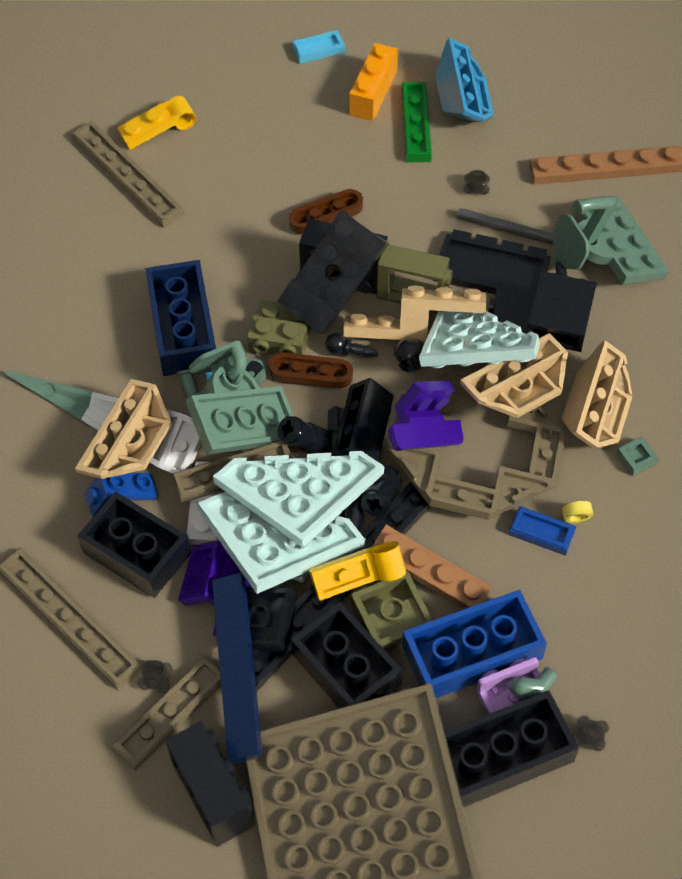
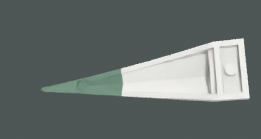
[4,370,201,473]

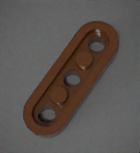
[289,189,363,234]
[269,352,353,388]

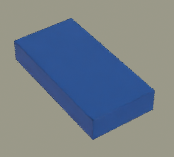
[509,506,576,556]

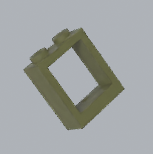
[377,245,453,312]

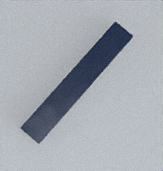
[212,573,263,764]

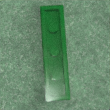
[401,82,432,163]

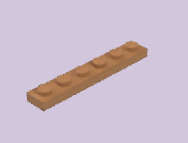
[529,145,682,185]

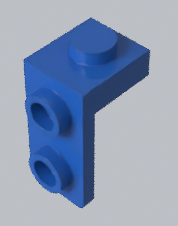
[85,473,159,517]

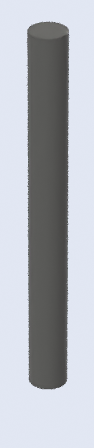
[457,208,553,244]

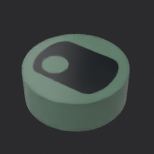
[246,358,267,385]

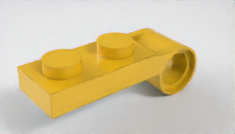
[117,96,196,150]
[309,541,406,601]

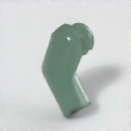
[510,667,558,699]

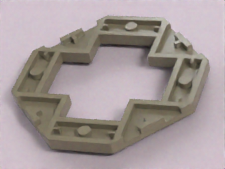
[383,364,566,520]

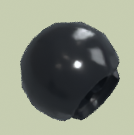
[393,337,424,372]

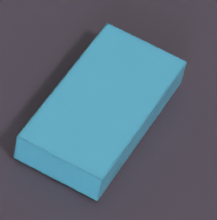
[292,30,346,64]

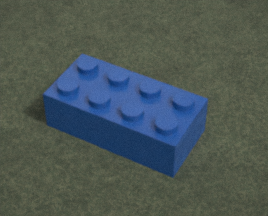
[402,589,547,698]

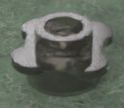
[464,170,490,195]
[138,660,173,693]
[574,715,609,751]

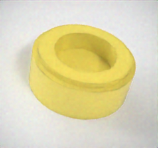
[562,501,593,523]

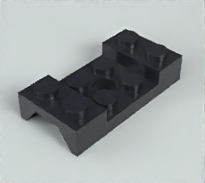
[277,210,390,334]

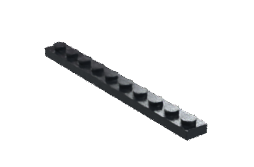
[252,482,431,692]

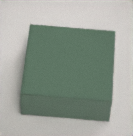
[616,437,659,476]

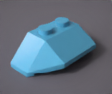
[435,38,494,122]

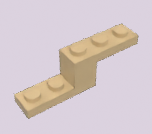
[344,286,486,341]

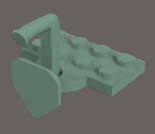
[553,196,669,285]
[177,341,294,455]

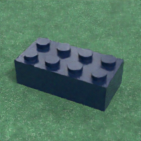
[145,260,216,376]

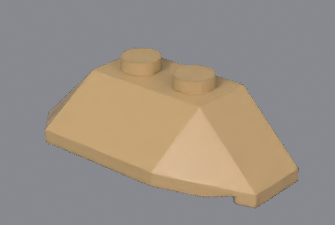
[460,333,568,418]
[561,340,632,449]
[75,379,172,479]

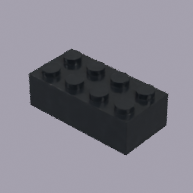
[444,690,579,807]

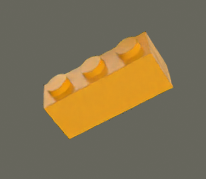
[349,43,398,121]

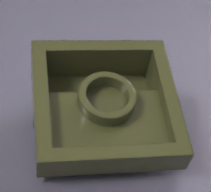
[247,300,311,355]
[351,571,433,649]

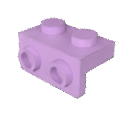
[476,657,540,715]

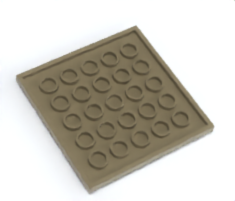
[246,683,481,879]

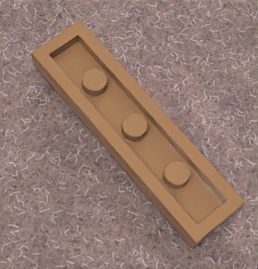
[372,525,492,609]

